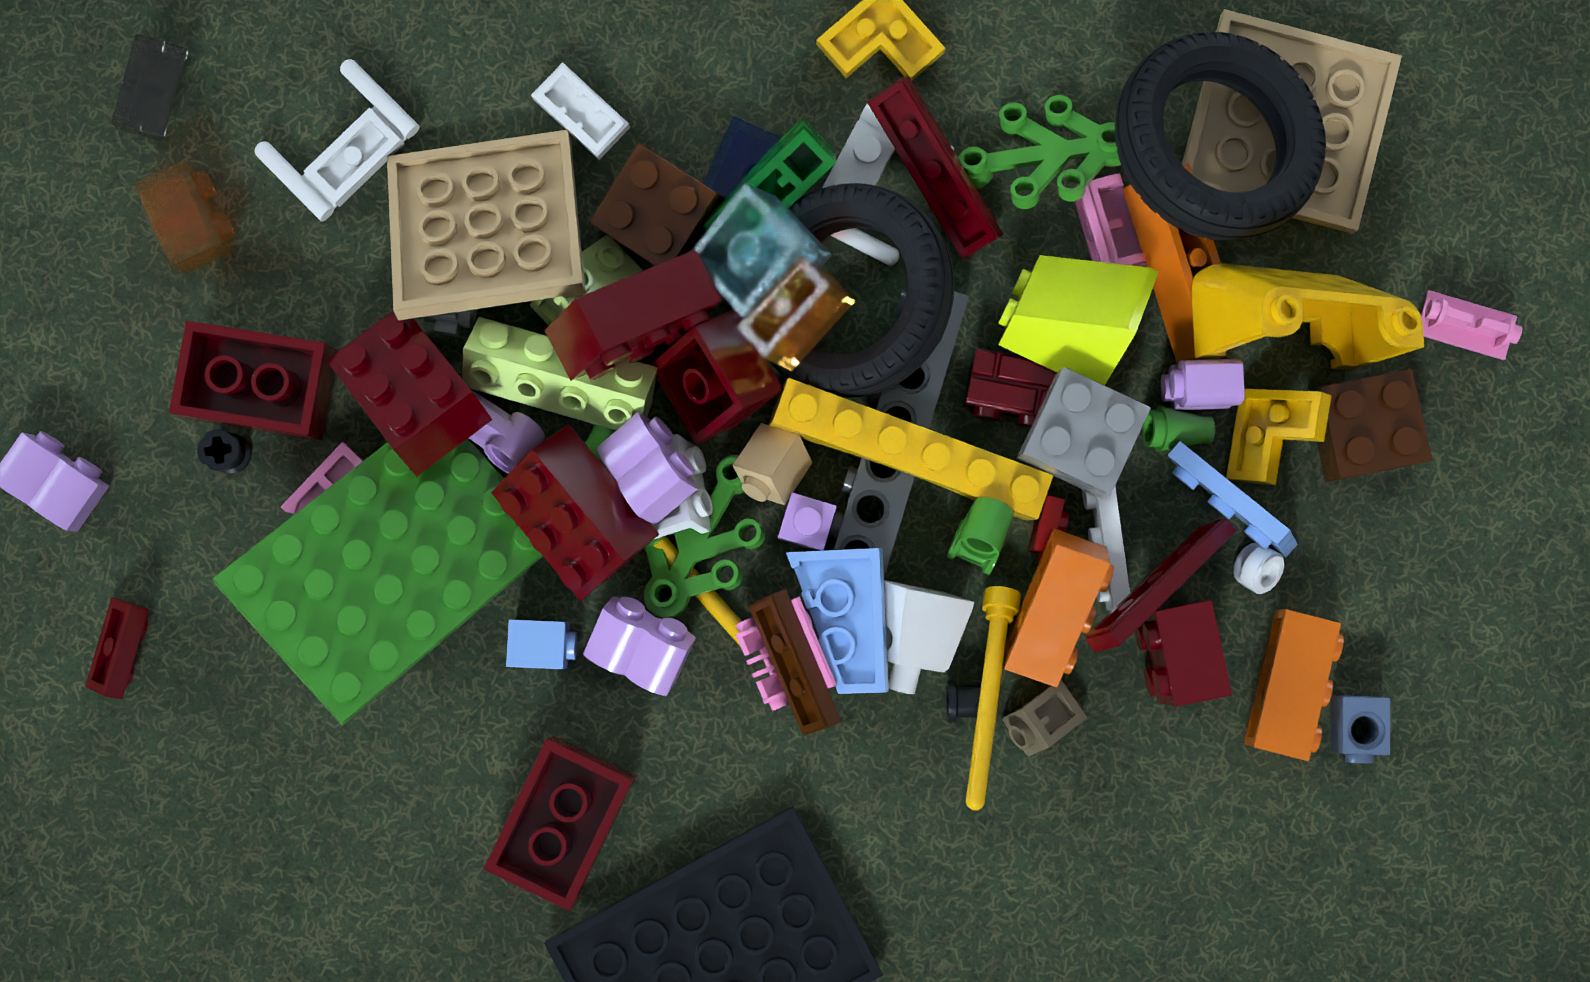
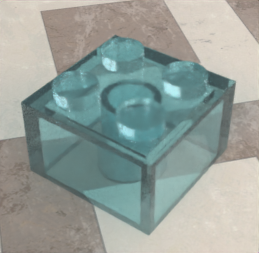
[692,183,832,327]

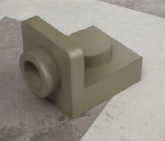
[1002,680,1088,756]

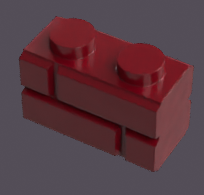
[963,348,1057,428]

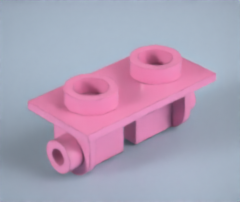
[1421,290,1522,360]

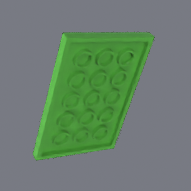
[213,439,543,726]

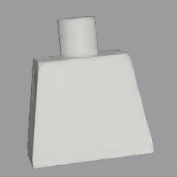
[884,580,974,694]

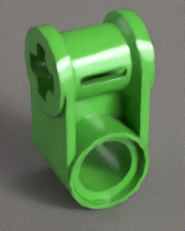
[946,497,1014,575]

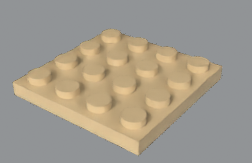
[1182,9,1402,234]
[387,129,586,320]

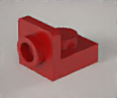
[1027,495,1069,563]

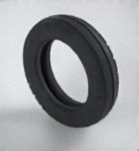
[1115,32,1326,241]
[746,183,954,398]

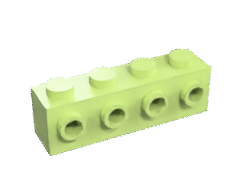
[462,317,658,430]

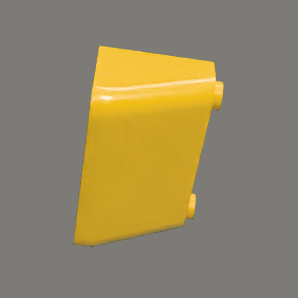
[1192,263,1424,371]

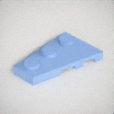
[1168,441,1298,558]
[786,548,889,694]

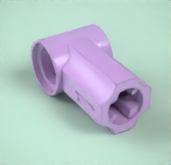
[469,390,545,473]

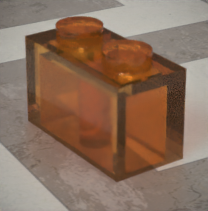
[134,160,235,274]
[737,255,856,371]

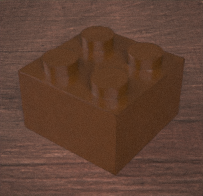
[589,143,726,266]
[1312,369,1433,483]

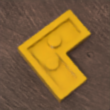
[816,0,946,81]
[1226,389,1331,485]

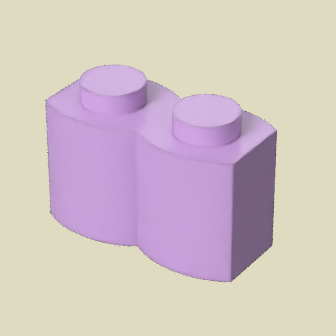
[1160,358,1245,410]
[597,412,697,525]
[0,431,109,532]
[583,596,696,696]

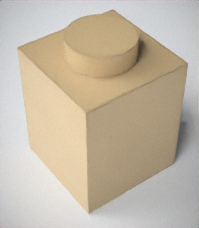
[732,423,813,505]

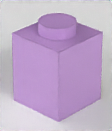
[778,492,837,551]

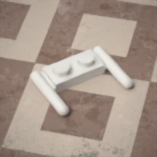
[255,59,420,221]
[822,103,954,266]

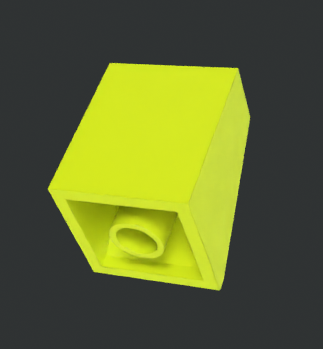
[998,255,1159,386]

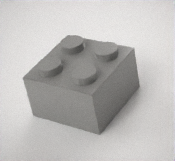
[1016,367,1151,498]

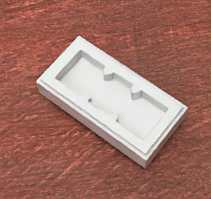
[531,62,630,160]

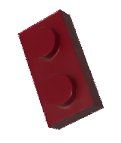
[85,597,149,700]

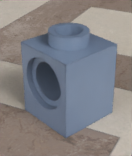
[1330,695,1390,763]

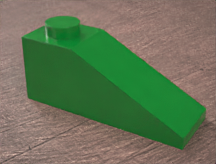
[703,118,837,258]

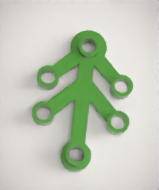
[958,95,1121,209]
[644,455,765,618]

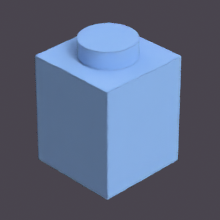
[506,620,578,669]

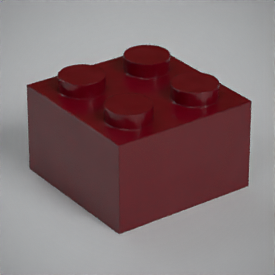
[651,309,783,445]
[1135,600,1232,707]

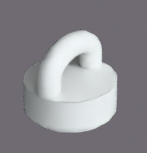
[1233,542,1284,594]

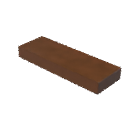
[749,589,841,736]

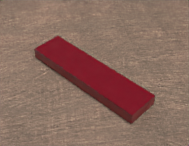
[867,76,1004,260]
[1085,518,1236,652]

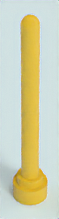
[966,586,1021,811]

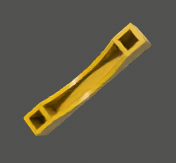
[768,378,1053,521]

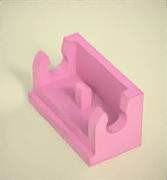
[1074,173,1147,267]

